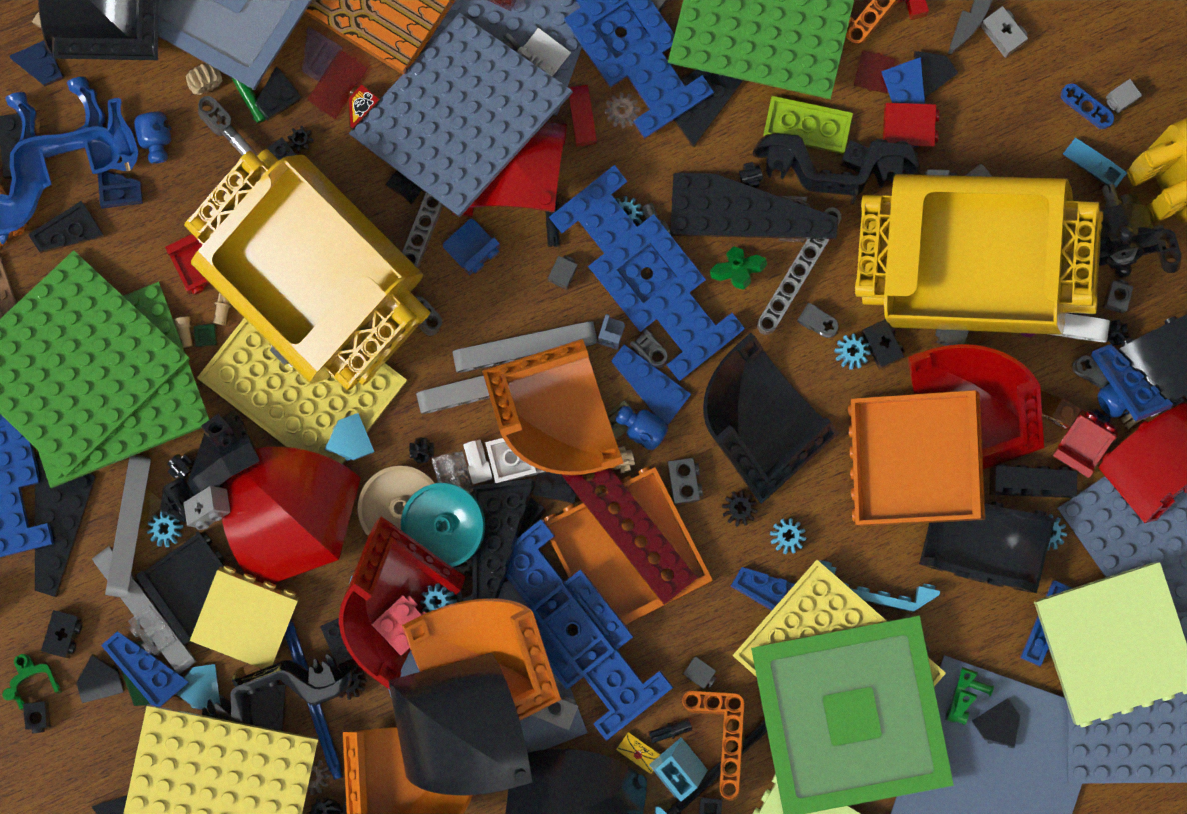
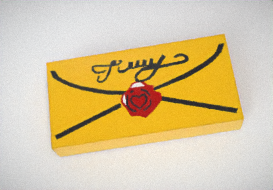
[616,732,660,774]

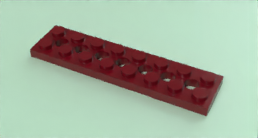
[561,468,697,605]

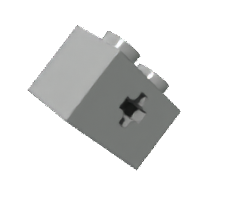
[980,6,1028,58]
[184,486,230,530]

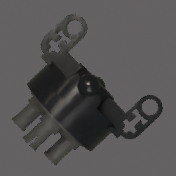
[1099,184,1182,278]

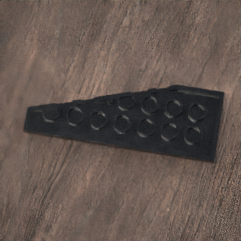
[670,173,838,240]

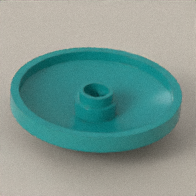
[401,483,485,567]

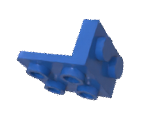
[443,219,500,276]

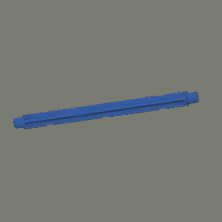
[285,619,343,780]

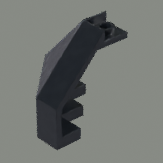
[187,410,262,496]

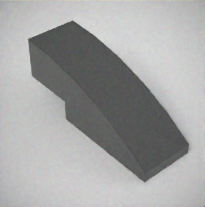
[948,0,992,55]

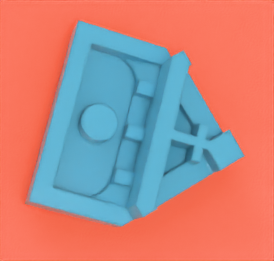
[324,413,374,461]
[176,664,220,710]

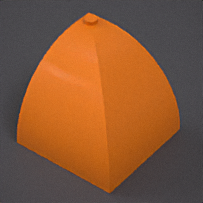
[482,339,623,475]
[402,599,561,720]
[343,727,473,814]

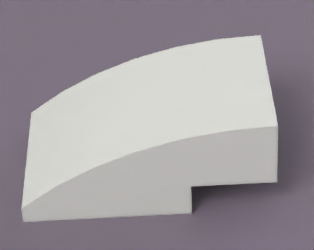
[485,438,546,483]

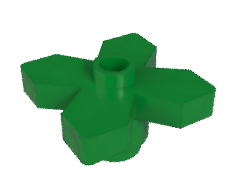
[710,246,767,290]

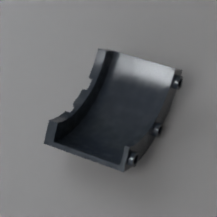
[1117,315,1187,417]
[919,501,1055,594]

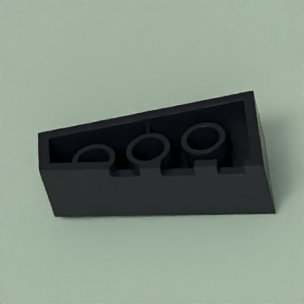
[989,464,1077,498]

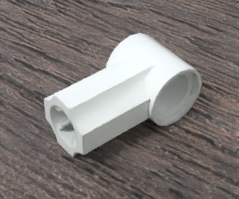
[463,440,493,484]

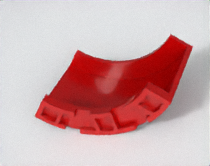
[1098,402,1187,523]

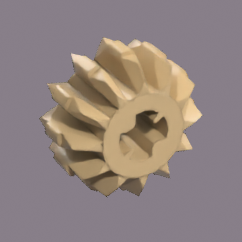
[186,63,222,95]

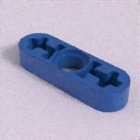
[1061,84,1114,129]

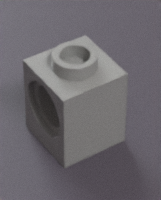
[1106,79,1142,114]

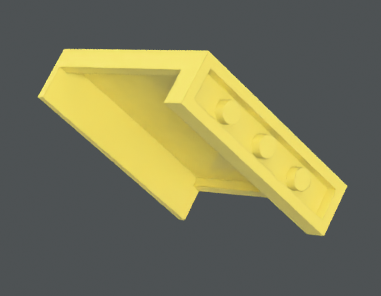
[190,566,299,669]

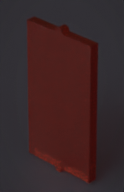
[307,49,368,119]

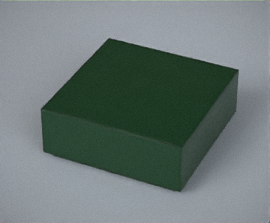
[194,324,217,347]

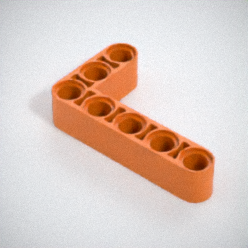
[846,0,899,44]
[682,691,745,801]

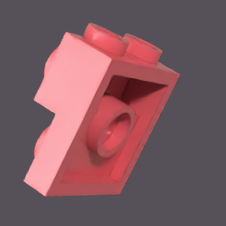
[372,595,426,655]

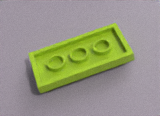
[763,96,853,154]

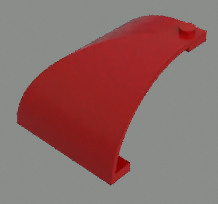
[452,121,567,217]
[908,344,1044,469]
[221,447,361,583]
[339,516,465,690]

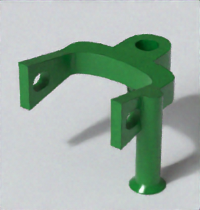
[2,654,62,711]
[945,667,994,725]

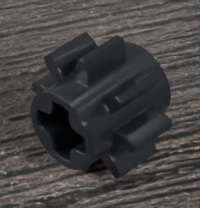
[287,126,314,153]
[739,162,763,188]
[1107,319,1129,346]
[409,437,434,463]
[167,454,193,480]

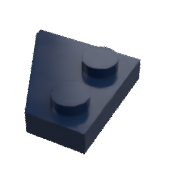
[10,41,64,86]
[98,172,143,209]

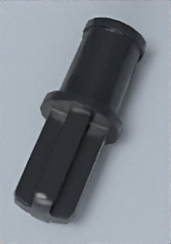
[649,718,692,743]

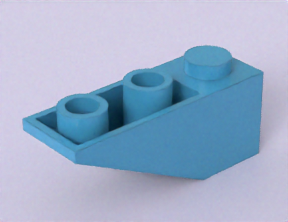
[1063,137,1127,189]

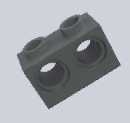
[668,458,703,505]

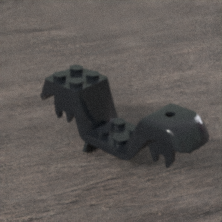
[753,133,920,205]
[202,654,353,725]

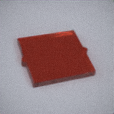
[854,51,895,94]

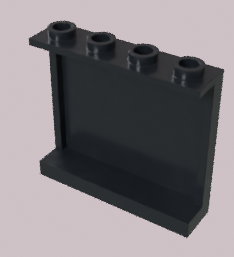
[135,531,225,645]

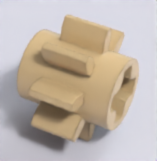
[614,446,635,473]

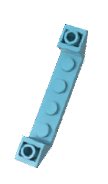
[819,561,940,612]

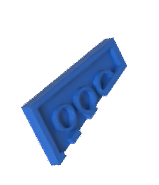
[881,57,925,148]
[1091,344,1173,422]
[611,345,691,425]
[731,567,795,611]
[101,631,190,707]

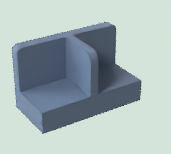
[598,314,625,350]

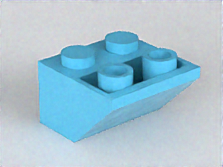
[649,737,708,801]

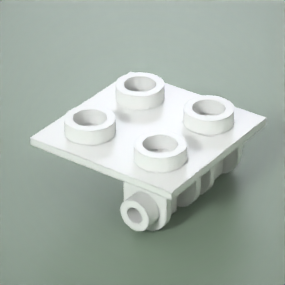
[517,28,571,77]

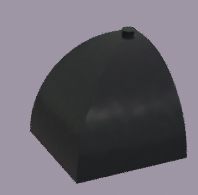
[38,0,159,60]
[703,332,839,504]
[388,653,532,795]
[505,749,648,814]

